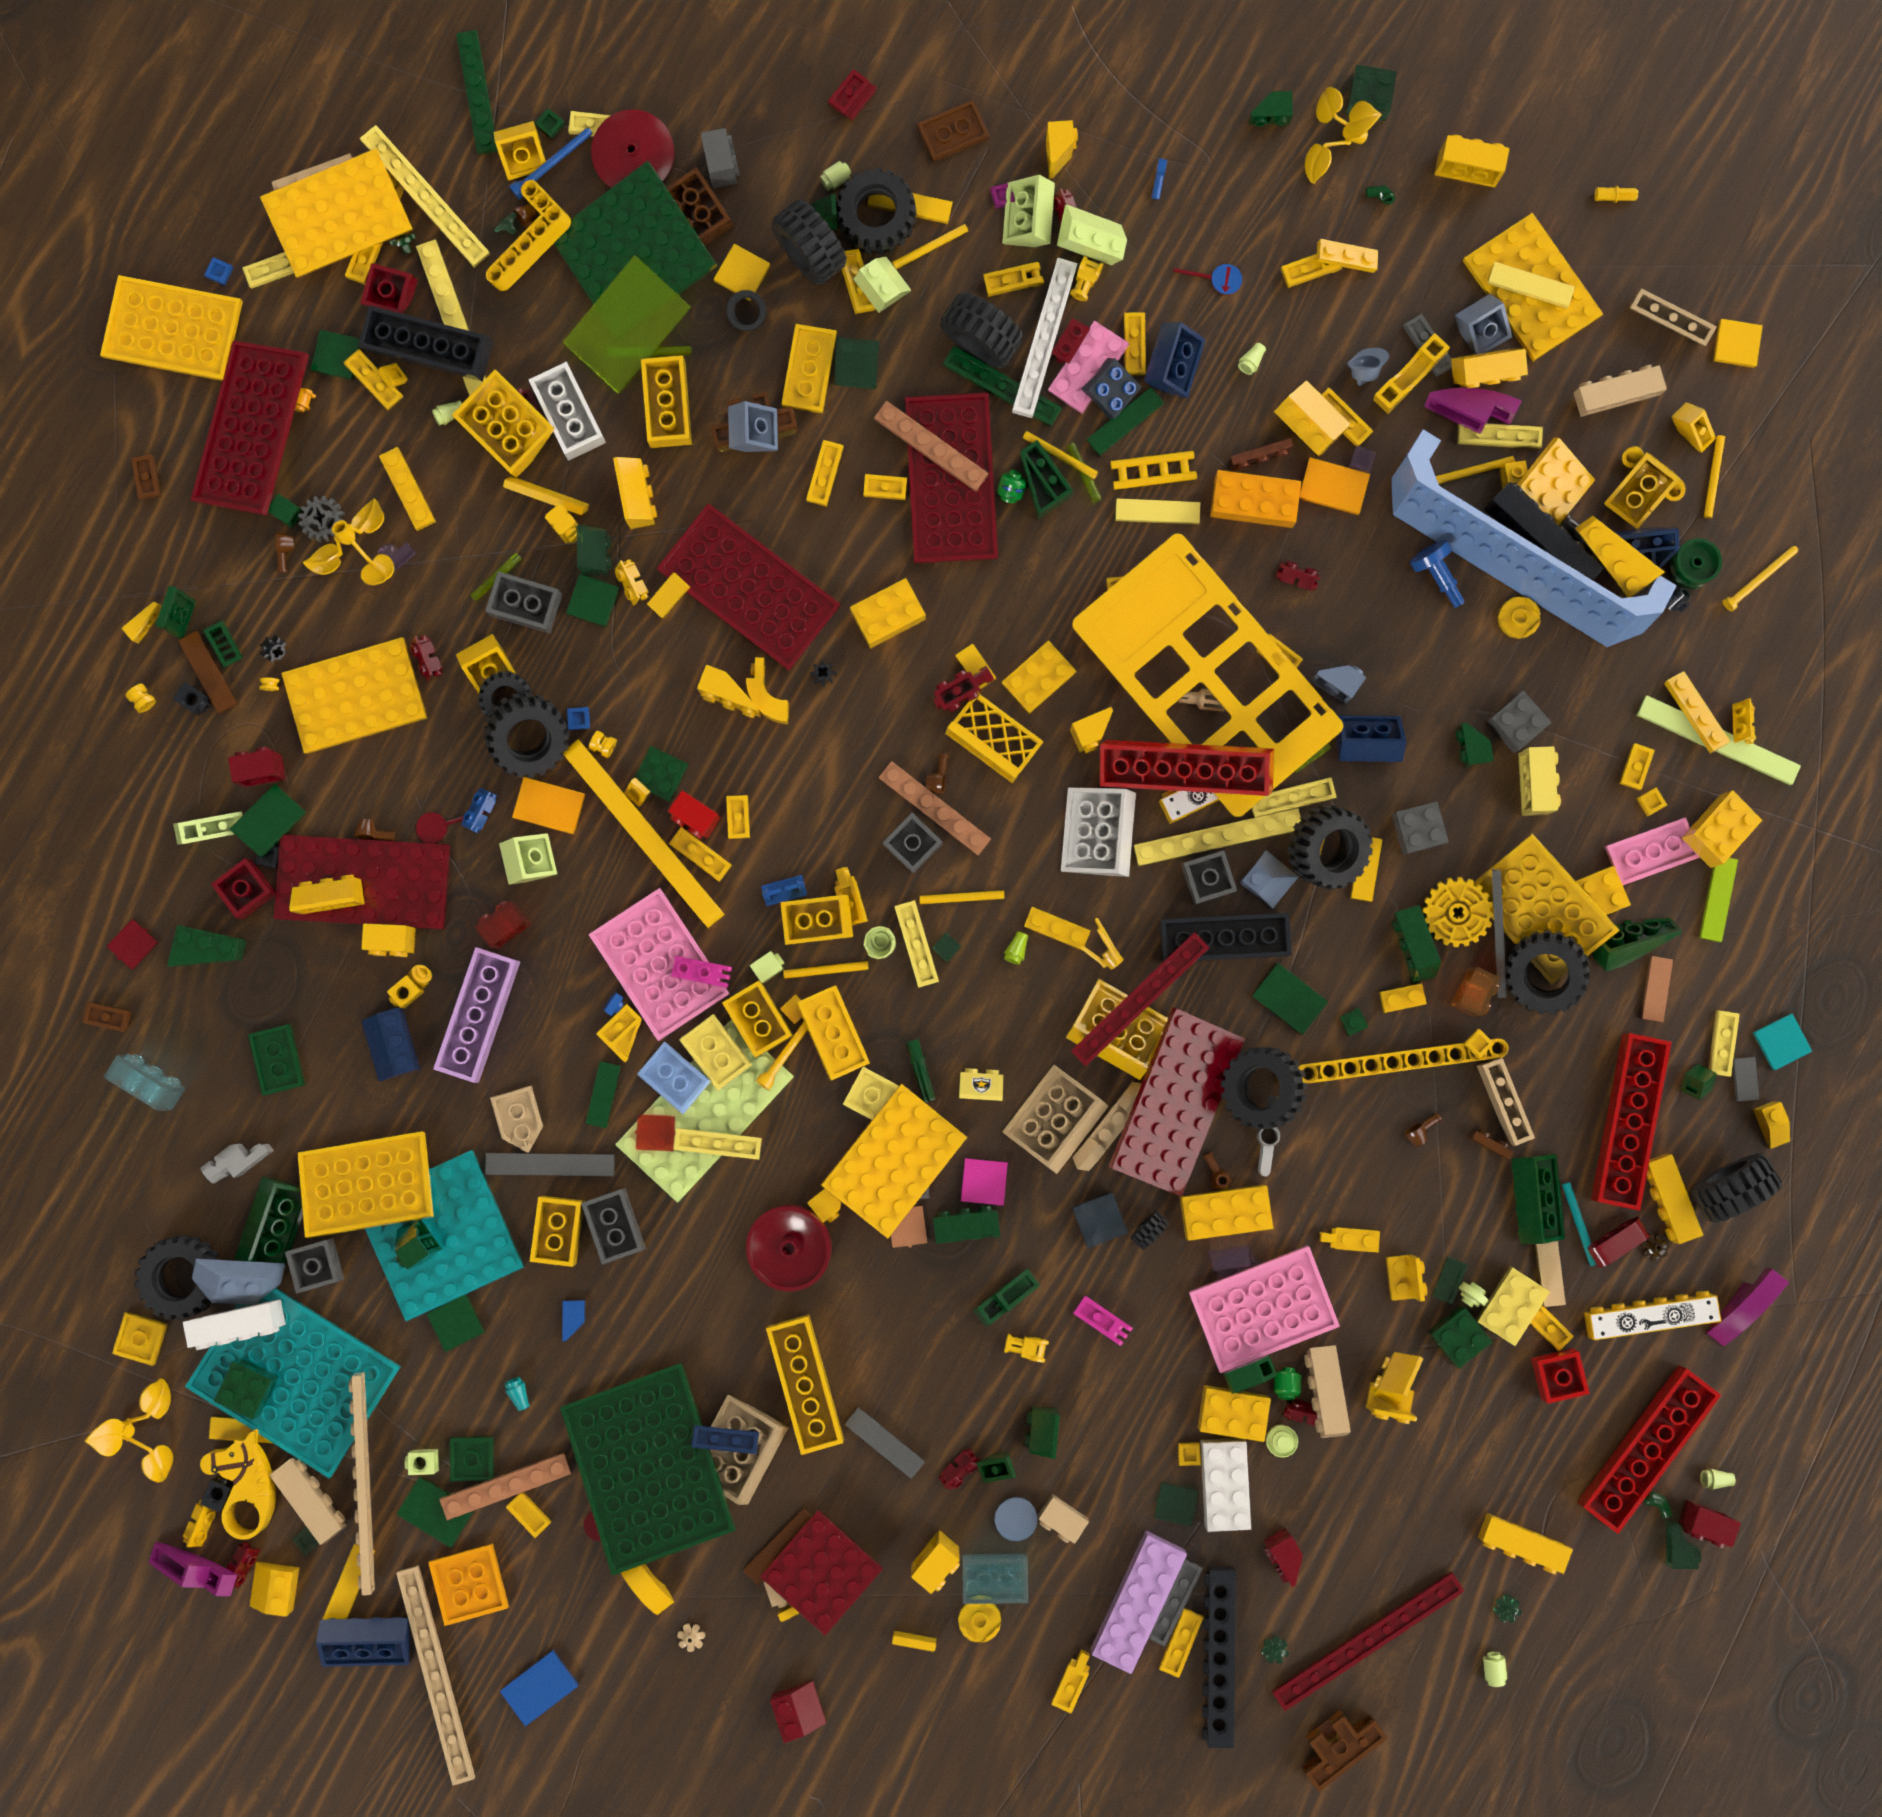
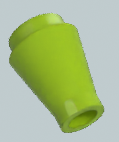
[1004,932,1028,965]

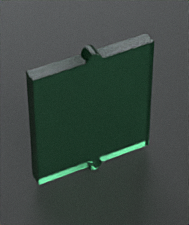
[1154,1482,1199,1526]

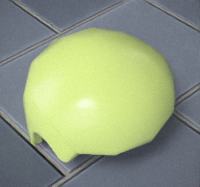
[863,926,896,959]

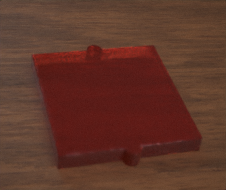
[635,1114,676,1151]

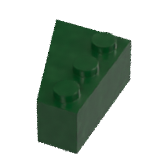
[1019,440,1073,520]
[167,925,247,968]

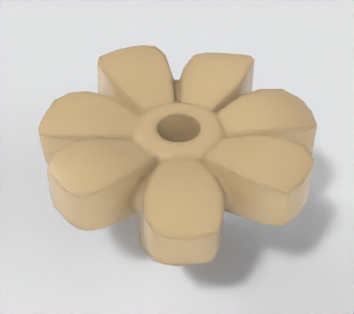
[677,1623,705,1652]

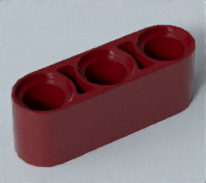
[1587,1217,1649,1268]

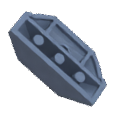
[192,1259,285,1305]

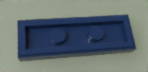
[691,1425,759,1454]

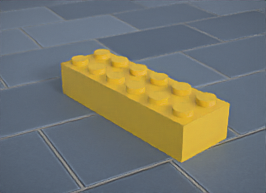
[766,1314,844,1455]

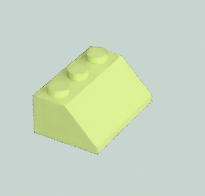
[1003,175,1055,247]
[1057,205,1127,265]

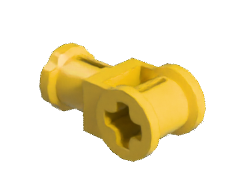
[1070,256,1104,301]
[1004,1334,1049,1363]

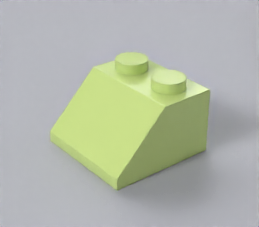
[854,257,911,313]
[499,833,557,885]

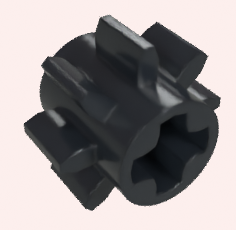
[1666,587,1691,613]
[259,635,287,662]
[810,660,837,688]

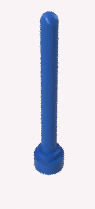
[509,128,592,200]

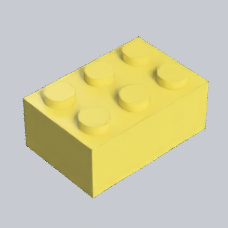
[1518,746,1561,816]
[1476,1266,1550,1346]

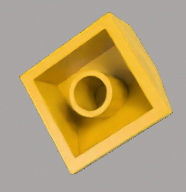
[1046,120,1078,179]
[494,121,546,181]
[456,634,516,693]
[1070,707,1113,753]
[1373,1352,1423,1407]
[250,1562,300,1617]

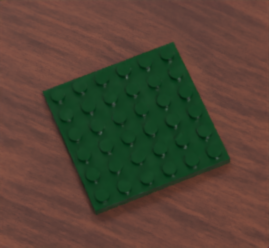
[554,161,718,340]

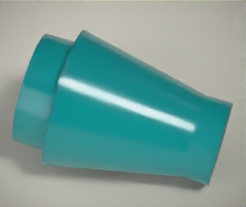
[504,1377,530,1411]

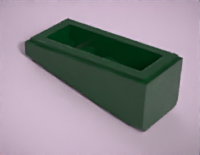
[203,620,243,668]

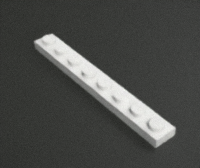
[1012,258,1078,418]

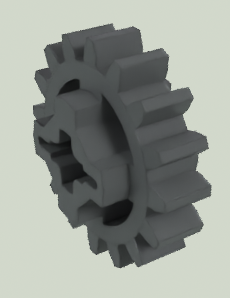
[298,496,345,543]

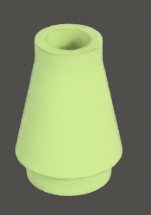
[1238,343,1266,375]
[432,400,462,426]
[1700,1468,1736,1490]

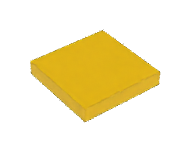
[714,244,771,301]
[1713,319,1763,368]
[112,1311,168,1366]

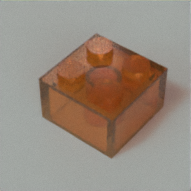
[1450,967,1500,1017]

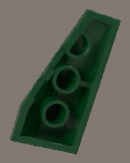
[1592,918,1682,972]

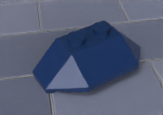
[1592,527,1680,569]

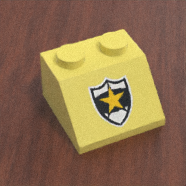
[959,1068,1003,1101]

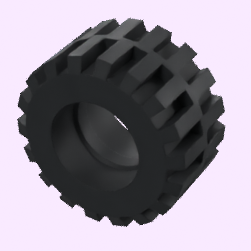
[478,671,532,724]

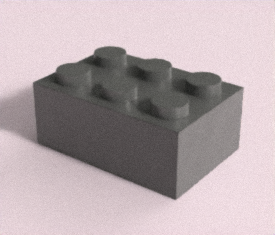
[485,571,563,634]
[581,1188,646,1265]

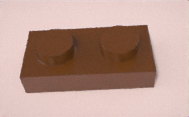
[131,454,162,500]
[82,1002,131,1032]
[1468,1129,1514,1160]

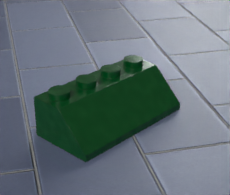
[1511,1154,1565,1244]
[235,1176,303,1270]

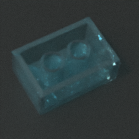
[104,1054,186,1111]
[962,1554,1028,1604]

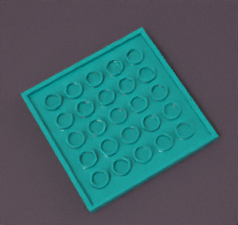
[365,1150,525,1321]

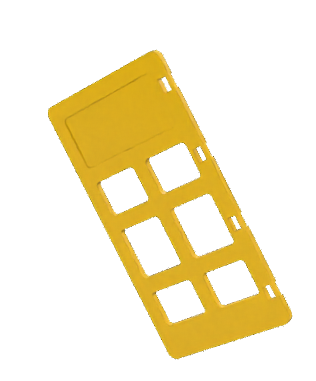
[1072,534,1343,817]

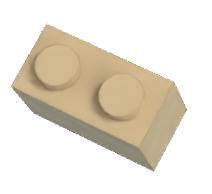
[1038,1494,1089,1544]

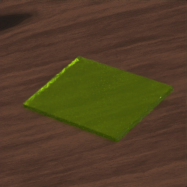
[563,255,691,393]

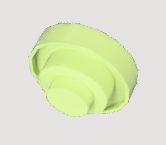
[1459,1282,1489,1308]
[1266,1424,1298,1458]

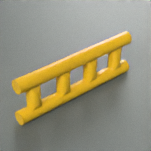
[1110,451,1197,490]

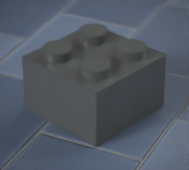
[701,128,740,189]
[1486,691,1552,753]
[1392,802,1449,855]
[882,813,943,874]
[1181,850,1237,905]
[285,1238,344,1294]

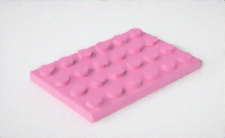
[589,888,730,1041]
[1189,1245,1340,1373]

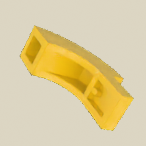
[746,657,789,724]
[621,1564,674,1615]

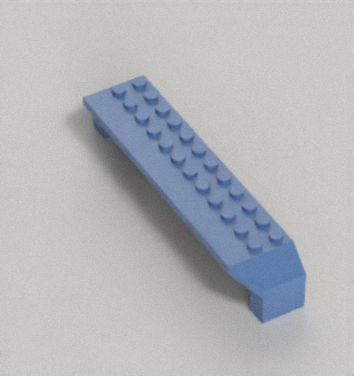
[1392,430,1676,647]

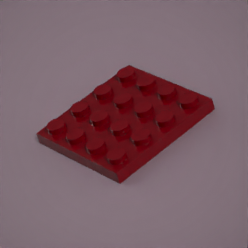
[760,1510,883,1636]

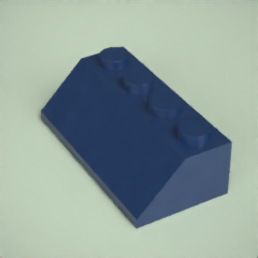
[316,1617,410,1667]

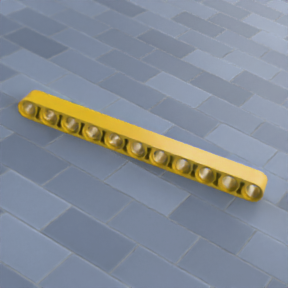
[562,739,725,928]
[1275,1039,1508,1085]

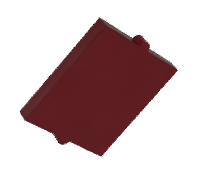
[107,919,159,970]

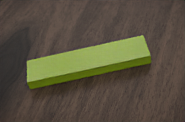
[1699,858,1738,942]

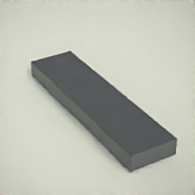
[845,1407,925,1479]
[1148,1558,1203,1647]

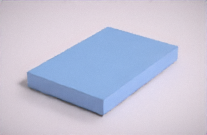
[637,1041,711,1114]

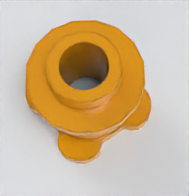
[295,388,316,413]

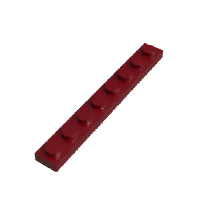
[1071,932,1209,1067]

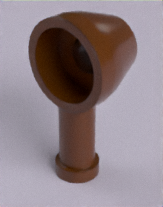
[513,203,537,228]
[276,533,295,573]
[926,754,950,794]
[354,819,396,842]
[1404,1112,1442,1147]
[1203,1151,1232,1190]

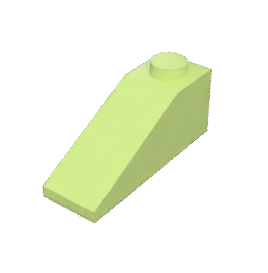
[173,811,243,844]

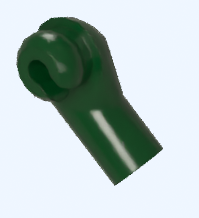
[1365,185,1395,205]
[1644,1492,1673,1518]

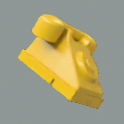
[1604,446,1686,529]

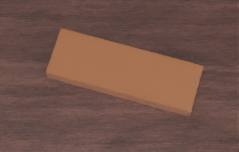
[1640,956,1673,1022]

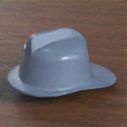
[1347,348,1389,386]

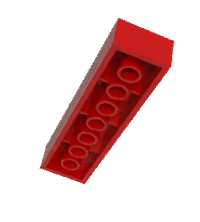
[1100,740,1274,796]
[1591,1033,1672,1211]
[1576,1365,1721,1534]

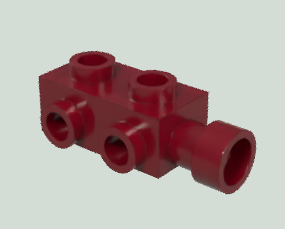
[932,665,995,712]

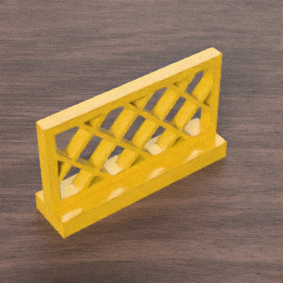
[945,693,1044,784]

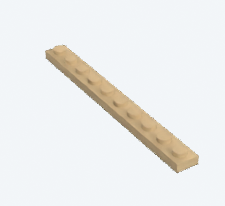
[349,1372,375,1595]
[396,1565,475,1785]

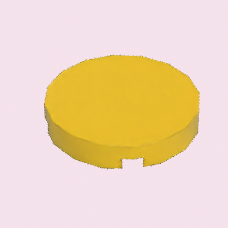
[1498,597,1541,639]
[958,1597,1001,1642]

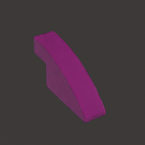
[1424,388,1522,434]
[1706,1267,1790,1346]
[148,1542,237,1596]

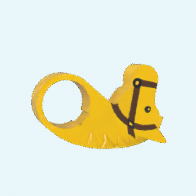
[200,1429,276,1540]

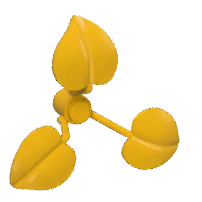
[1305,87,1381,184]
[303,498,394,585]
[85,1378,173,1482]

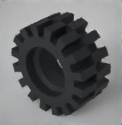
[1130,1210,1169,1250]

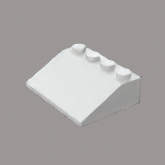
[1061,788,1136,877]

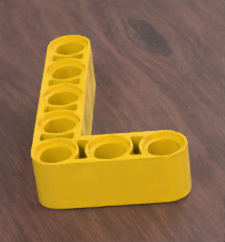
[486,180,571,291]

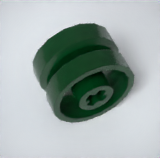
[1666,538,1722,590]

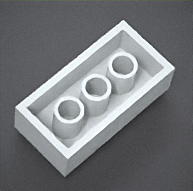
[529,362,606,461]
[183,1299,286,1350]
[1200,1438,1251,1532]

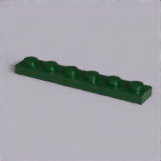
[456,30,498,155]
[943,346,1062,427]

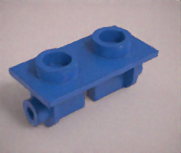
[461,788,497,833]
[761,875,807,906]

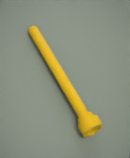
[755,1022,808,1091]

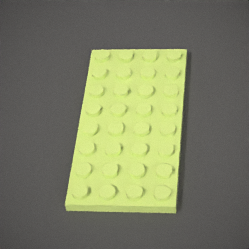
[615,1019,794,1203]

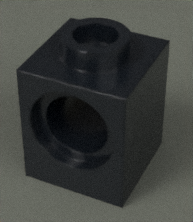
[172,682,211,716]
[200,1475,234,1512]

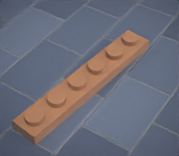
[874,401,989,492]
[879,761,991,856]
[440,1452,571,1520]

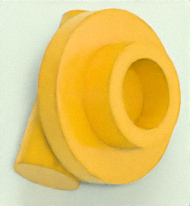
[408,965,432,989]

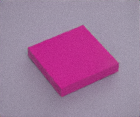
[961,1158,1008,1205]

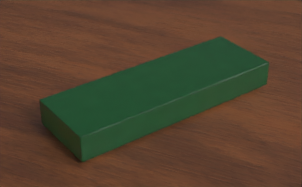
[586,1061,621,1128]

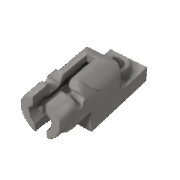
[200,1143,274,1183]

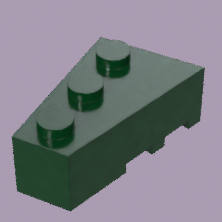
[1391,905,1441,984]
[933,1205,1001,1244]
[394,1219,442,1270]

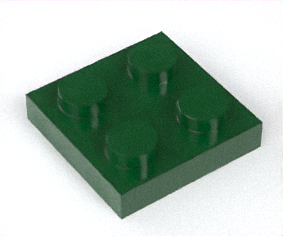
[635,746,689,802]

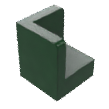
[268,493,304,529]
[1680,1064,1717,1100]

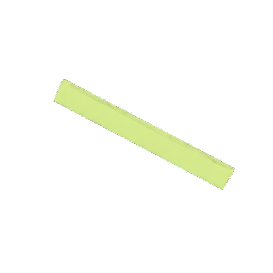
[1636,695,1801,785]

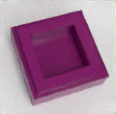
[990,183,1015,209]

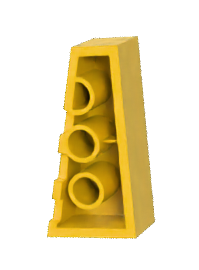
[1575,515,1664,598]

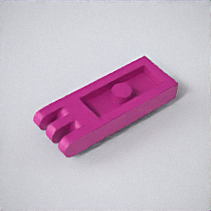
[671,956,732,988]
[1073,1295,1133,1346]

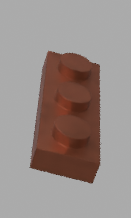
[1229,438,1293,470]

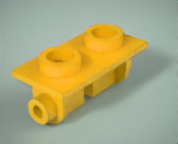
[615,560,649,606]
[1732,698,1756,744]
[183,1500,216,1547]

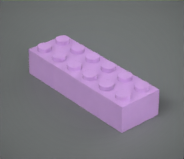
[434,947,520,1083]
[1090,1530,1187,1674]

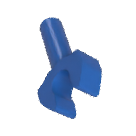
[1151,158,1167,200]

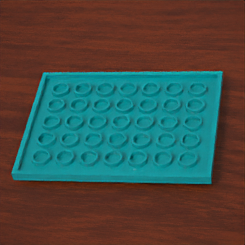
[185,1287,401,1479]

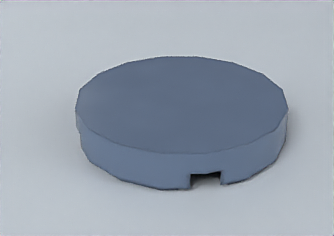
[995,1497,1038,1541]

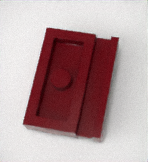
[828,69,877,122]

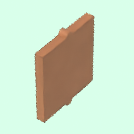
[891,1206,927,1248]

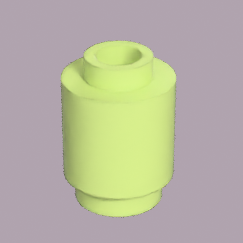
[819,161,851,191]
[1483,1652,1507,1687]

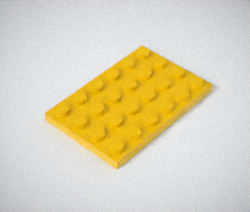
[260,148,413,278]
[1462,213,1603,362]
[100,275,243,381]
[282,637,427,754]
[1473,834,1619,985]
[821,1084,967,1238]
[298,1131,434,1238]

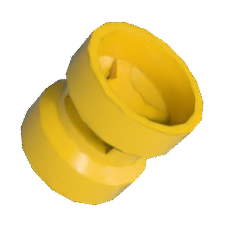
[125,684,156,713]
[588,730,617,758]

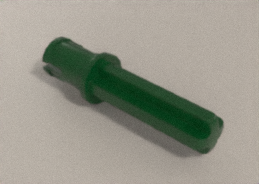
[906,1039,935,1102]

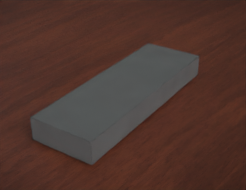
[1403,313,1452,378]

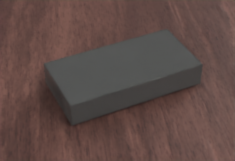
[1732,1057,1759,1101]

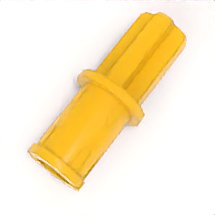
[1595,186,1638,203]

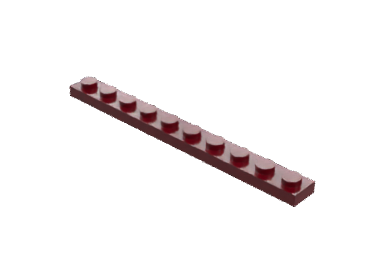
[1272,1572,1465,1711]

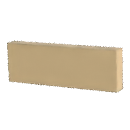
[1535,1241,1566,1307]

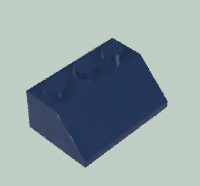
[1144,322,1206,398]
[1337,715,1406,762]
[361,1008,421,1082]

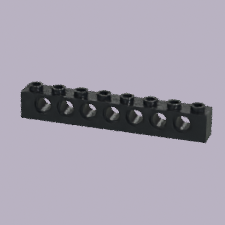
[1202,1566,1236,1748]

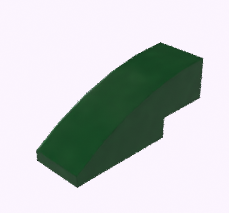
[973,1268,1040,1327]

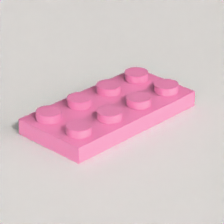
[1048,321,1129,414]
[1605,817,1700,885]

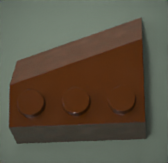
[667,167,735,246]

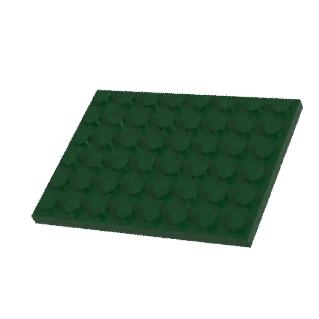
[560,1363,736,1576]

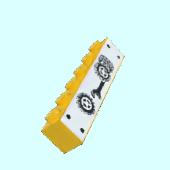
[1159,790,1219,824]
[1584,1291,1721,1340]

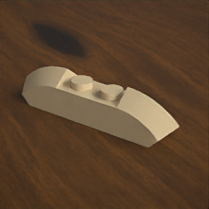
[1072,1082,1142,1171]

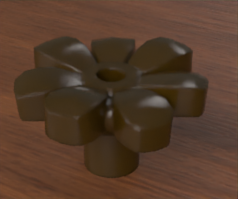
[1640,1234,1669,1261]

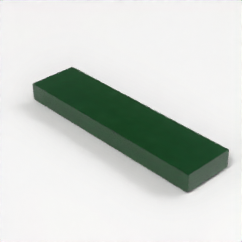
[1086,387,1164,457]

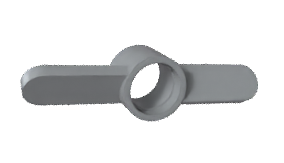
[1257,1095,1280,1176]

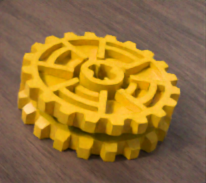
[1422,877,1494,947]

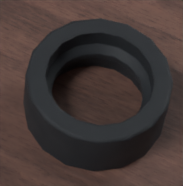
[726,290,767,331]

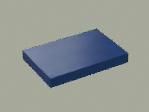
[500,1650,579,1726]

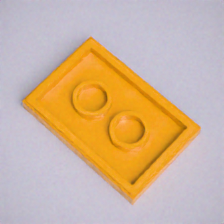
[1299,458,1370,515]
[512,777,586,835]

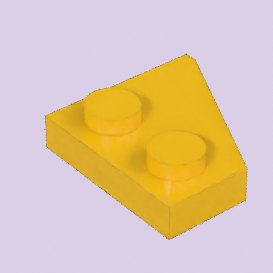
[596,1004,642,1062]

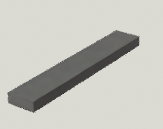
[1492,868,1507,998]
[485,1153,615,1176]

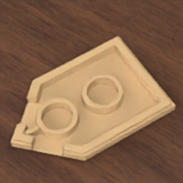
[490,1086,543,1153]

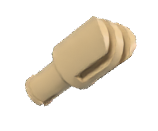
[1178,688,1224,712]

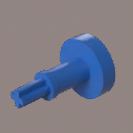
[1409,540,1465,608]

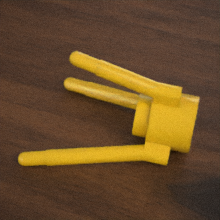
[1080,918,1124,970]

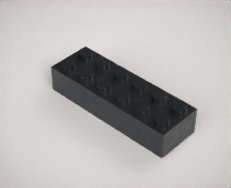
[358,305,494,382]
[1483,482,1604,580]
[1159,913,1292,963]

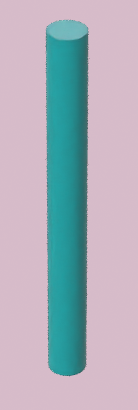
[1562,1182,1596,1266]

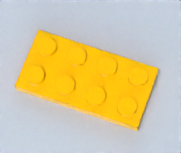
[781,324,837,414]
[796,985,870,1081]

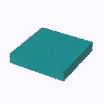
[1753,1013,1812,1071]

